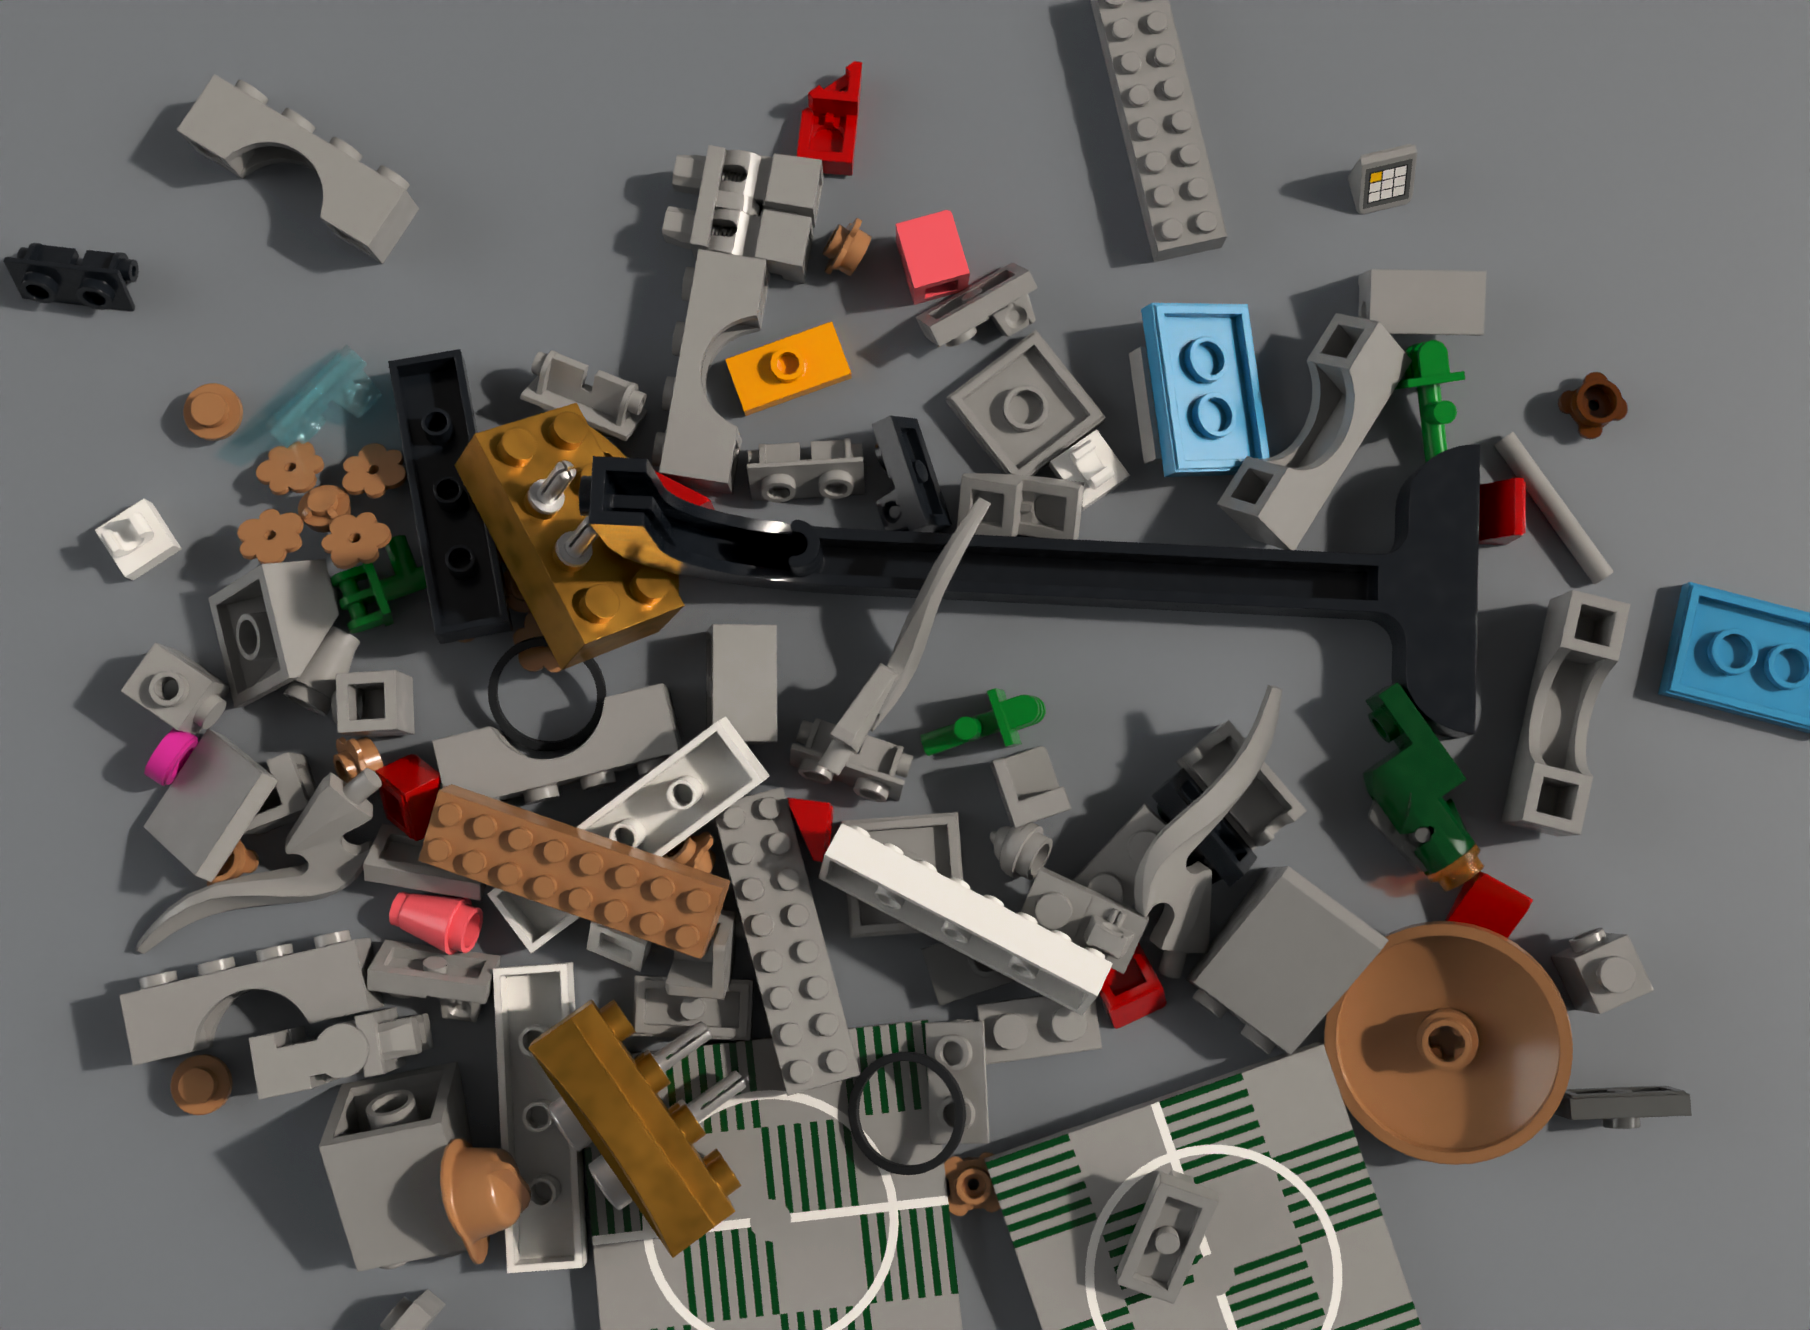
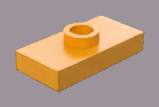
[725,321,852,416]

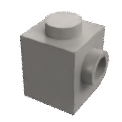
[121,642,230,735]
[331,670,415,738]
[1551,927,1654,1014]

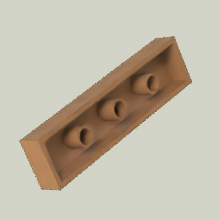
[418,784,730,959]

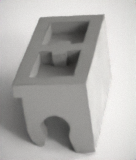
[1358,269,1487,336]
[706,624,777,745]
[1176,720,1307,850]

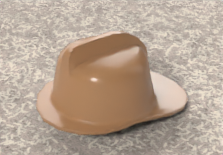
[440,1138,531,1265]

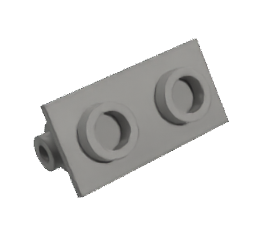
[520,350,648,441]
[747,438,865,503]
[790,718,914,802]
[925,1019,990,1144]

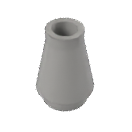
[284,626,360,716]

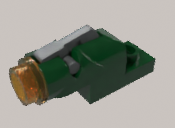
[1363,682,1484,892]

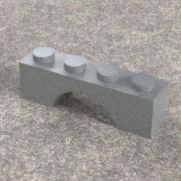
[177,74,419,264]
[652,249,770,495]
[1217,313,1412,550]
[1501,590,1631,837]
[432,683,683,805]
[119,930,384,1066]

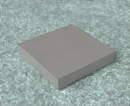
[946,330,1106,476]
[143,728,278,882]
[842,812,963,938]

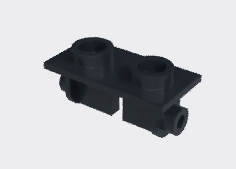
[3,243,139,311]

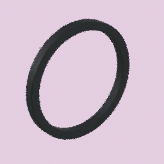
[488,636,606,751]
[848,1052,966,1175]

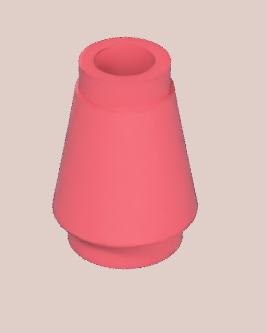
[389,891,483,955]

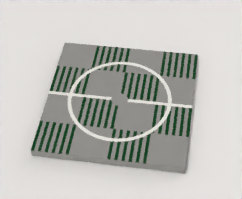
[584,1019,963,1330]
[984,1041,1423,1330]

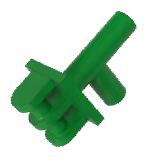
[1394,340,1465,463]
[330,535,427,633]
[920,688,1046,756]

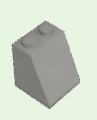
[1185,866,1389,1055]
[319,1062,473,1272]

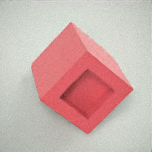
[895,210,970,305]

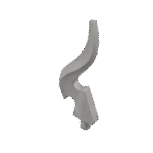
[818,497,991,776]
[1134,685,1282,978]
[136,768,382,954]

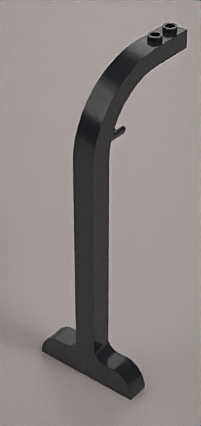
[579,444,1480,738]

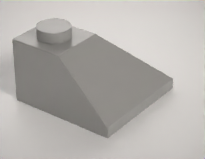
[208,559,339,708]

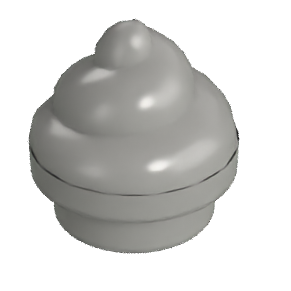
[990,822,1053,880]

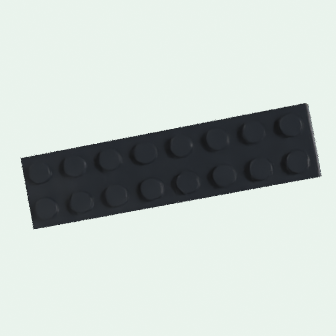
[388,349,513,644]

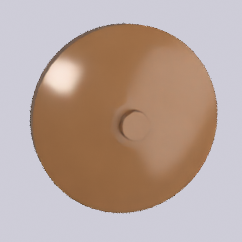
[1324,921,1573,1165]

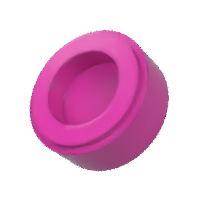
[144,728,199,786]

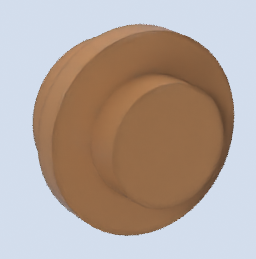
[183,383,243,441]
[170,1054,233,1115]

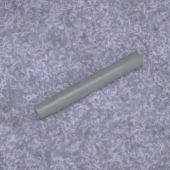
[1494,432,1614,584]

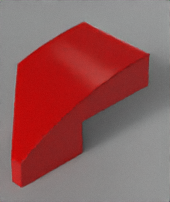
[796,61,862,176]

